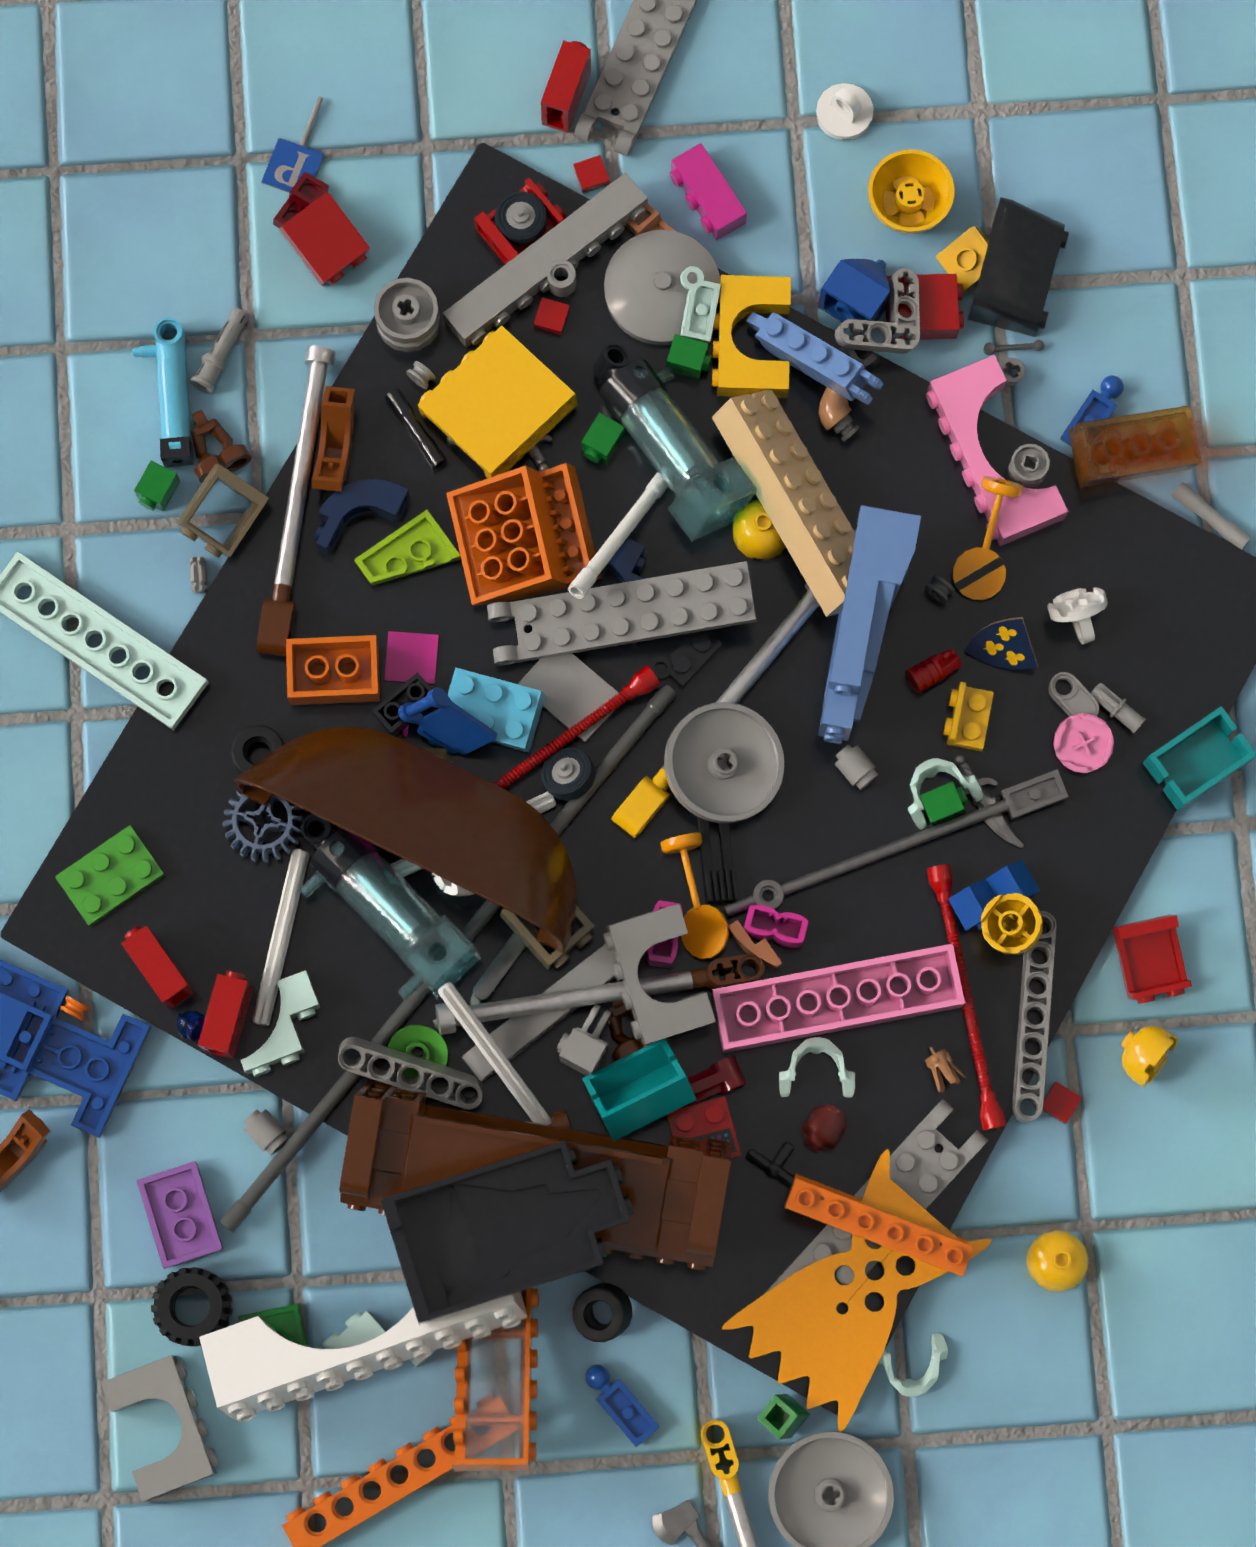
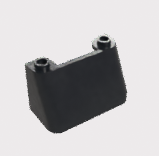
[968,197,1069,337]

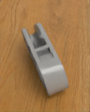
[1048,672,1099,716]

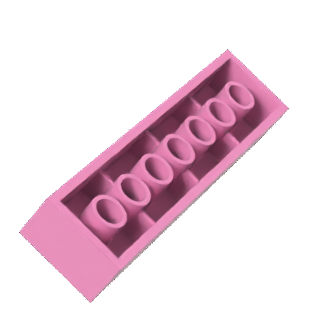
[711,943,965,1053]

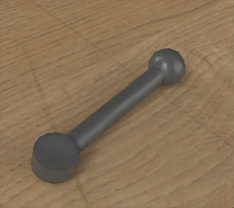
[983,340,1045,355]

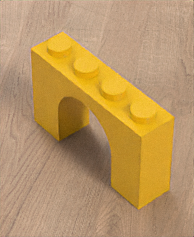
[712,275,791,398]

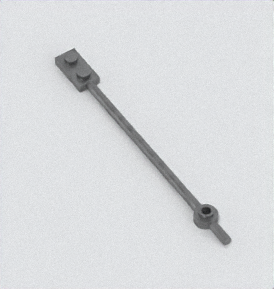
[724,769,1069,917]

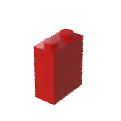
[541,40,591,133]
[279,191,370,286]
[886,274,964,341]
[121,926,196,1010]
[198,971,254,1059]

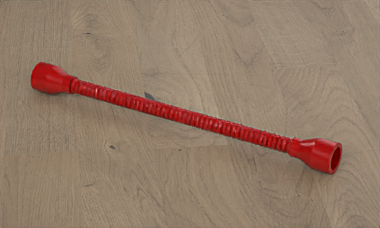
[493,665,661,789]
[926,864,1007,1131]

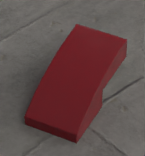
[273,172,329,228]

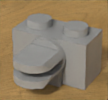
[557,1004,612,1076]

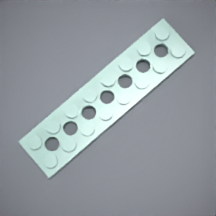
[0,552,209,731]

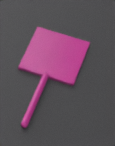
[384,631,439,738]

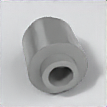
[835,745,879,790]
[244,1109,289,1155]

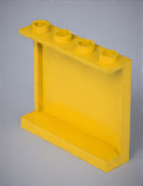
[417,325,578,478]

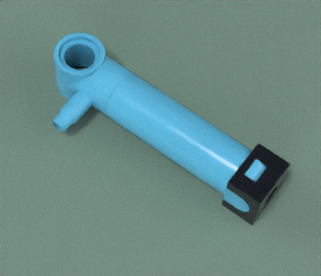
[132,317,194,467]

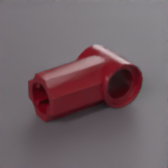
[687,1055,747,1105]

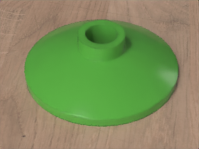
[387,1024,448,1081]

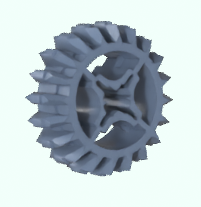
[223,791,305,863]

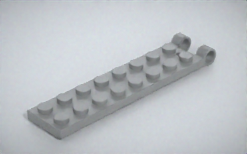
[574,0,697,157]
[487,561,757,666]
[764,1099,988,1308]

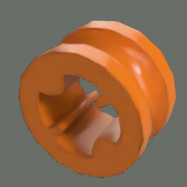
[59,996,91,1022]

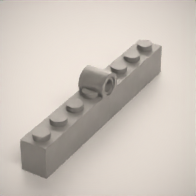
[443,172,648,348]

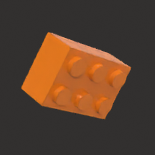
[286,635,380,705]

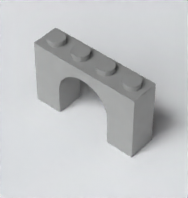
[603,904,716,1044]
[101,1355,219,1502]

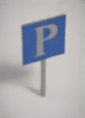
[261,97,324,193]

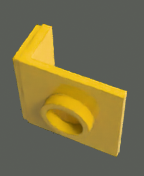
[935,226,989,293]

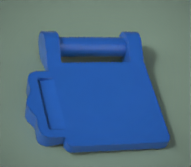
[398,687,498,755]

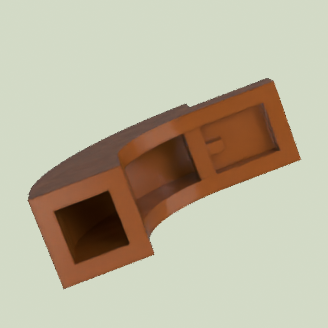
[312,386,355,492]
[0,1109,50,1192]

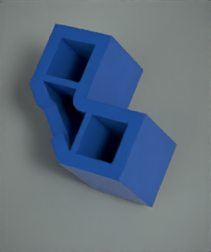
[948,859,1040,931]

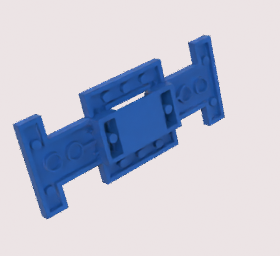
[0,960,152,1138]

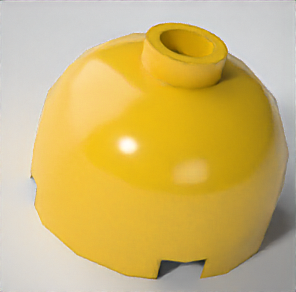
[733,500,786,560]
[981,893,1043,955]
[1121,1026,1179,1088]
[1026,1230,1089,1292]

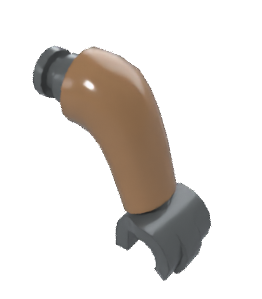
[818,334,877,442]

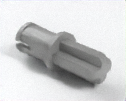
[1091,683,1146,733]

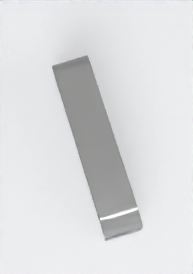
[338,1037,483,1110]

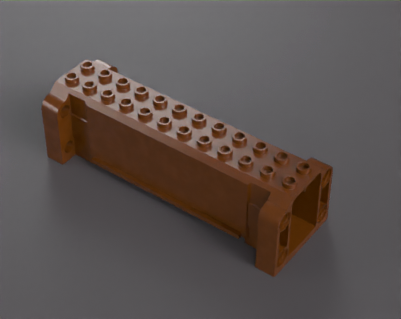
[339,1079,732,1270]

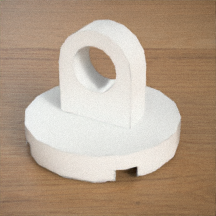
[816,83,874,140]
[1047,587,1108,644]

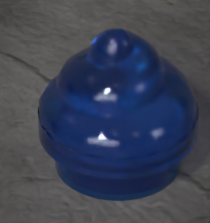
[176,1010,205,1041]

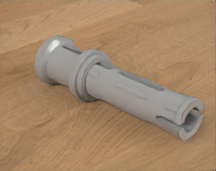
[189,307,250,394]

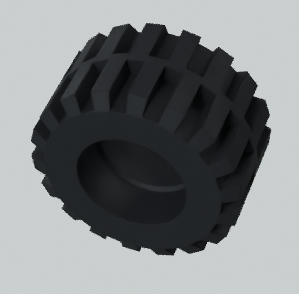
[151,1267,233,1347]

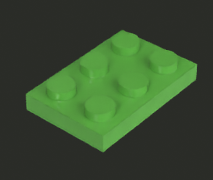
[55,825,165,927]

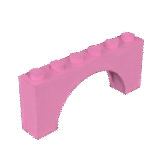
[926,355,1068,546]

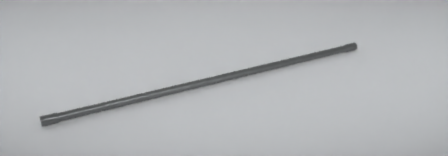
[219,683,677,1233]

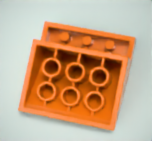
[446,463,602,606]

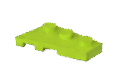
[354,510,461,586]

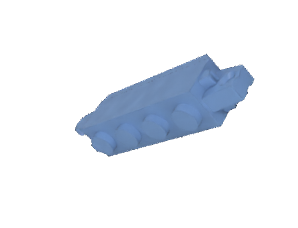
[746,312,884,405]

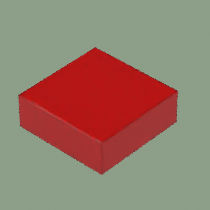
[573,155,610,193]
[533,297,570,335]
[1043,1082,1082,1124]

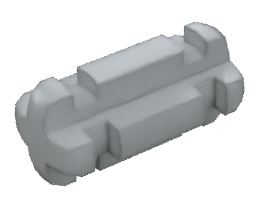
[189,557,208,593]

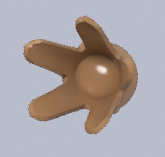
[924,1047,967,1093]

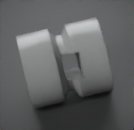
[1007,444,1050,489]

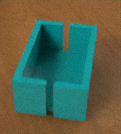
[1143,706,1256,811]
[582,1038,696,1141]

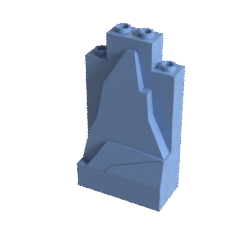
[818,505,921,744]

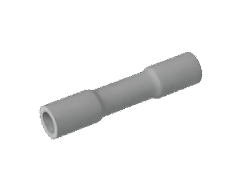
[1171,482,1252,550]

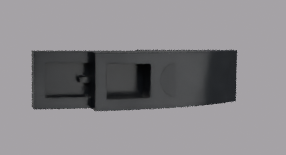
[356,672,432,737]

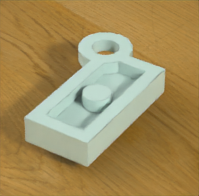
[680,266,721,343]

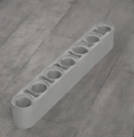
[1012,911,1057,1123]
[462,944,646,1082]

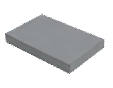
[518,653,619,744]

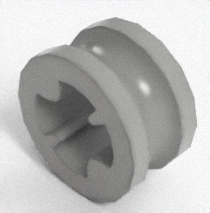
[1000,358,1025,387]
[406,361,436,389]

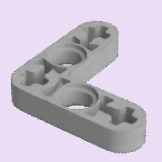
[835,268,920,354]

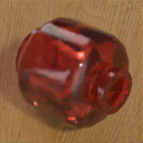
[801,1104,847,1151]

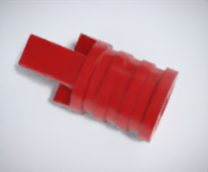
[905,649,962,694]

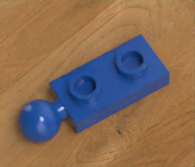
[1060,375,1124,455]
[585,1364,659,1447]

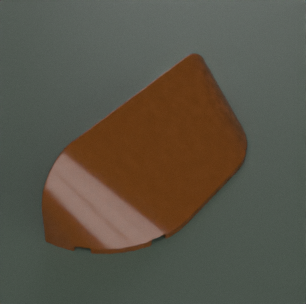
[233,727,576,954]

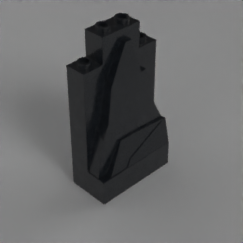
[380,1140,634,1325]

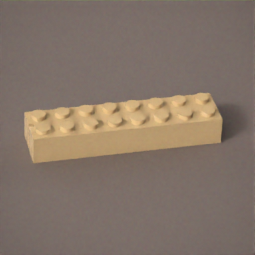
[712,389,855,617]

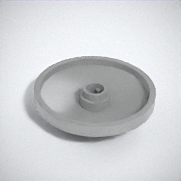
[604,230,720,345]
[664,702,784,823]
[768,1432,894,1547]

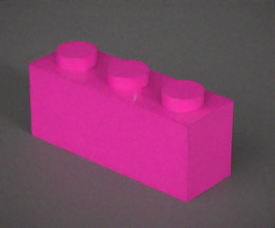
[669,143,747,241]

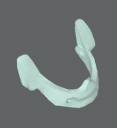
[908,758,983,830]
[779,1037,855,1098]
[878,1333,948,1397]

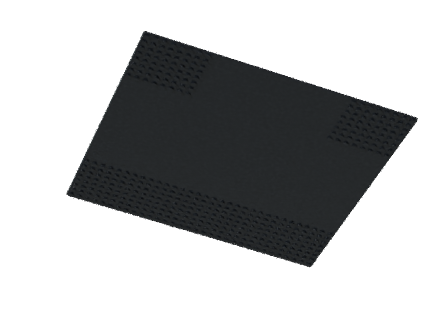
[0,143,1256,1416]

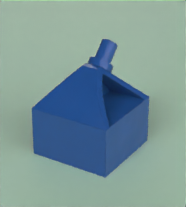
[818,259,890,335]

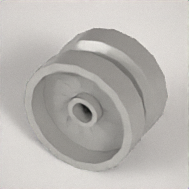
[374,277,440,352]

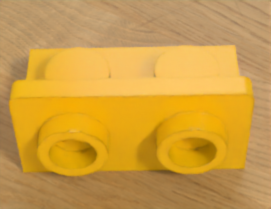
[943,682,994,752]

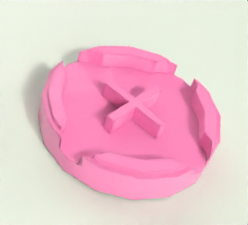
[1053,713,1114,773]

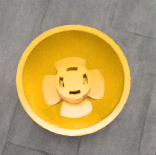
[868,149,955,234]

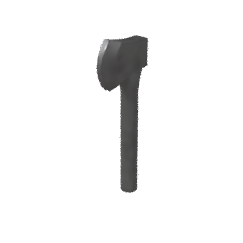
[652,1499,712,1547]

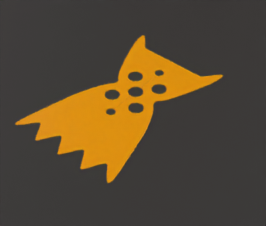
[722,1149,992,1432]

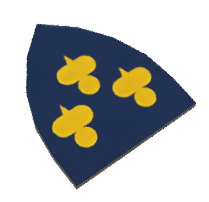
[965,617,1038,670]

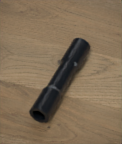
[385,388,447,470]

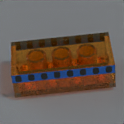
[1068,405,1202,488]

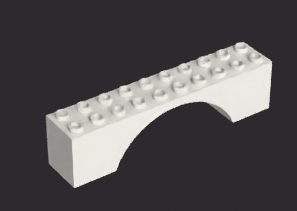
[199,1292,528,1422]

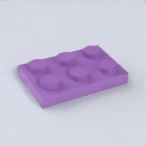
[136,1161,224,1269]

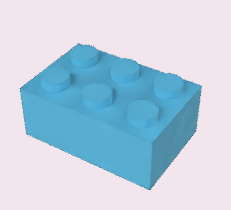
[447,667,546,753]

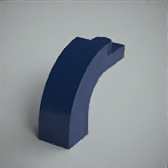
[314,479,410,555]

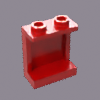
[474,178,566,265]
[1112,914,1192,1004]

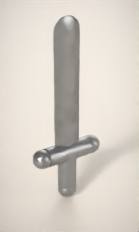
[473,916,545,1000]

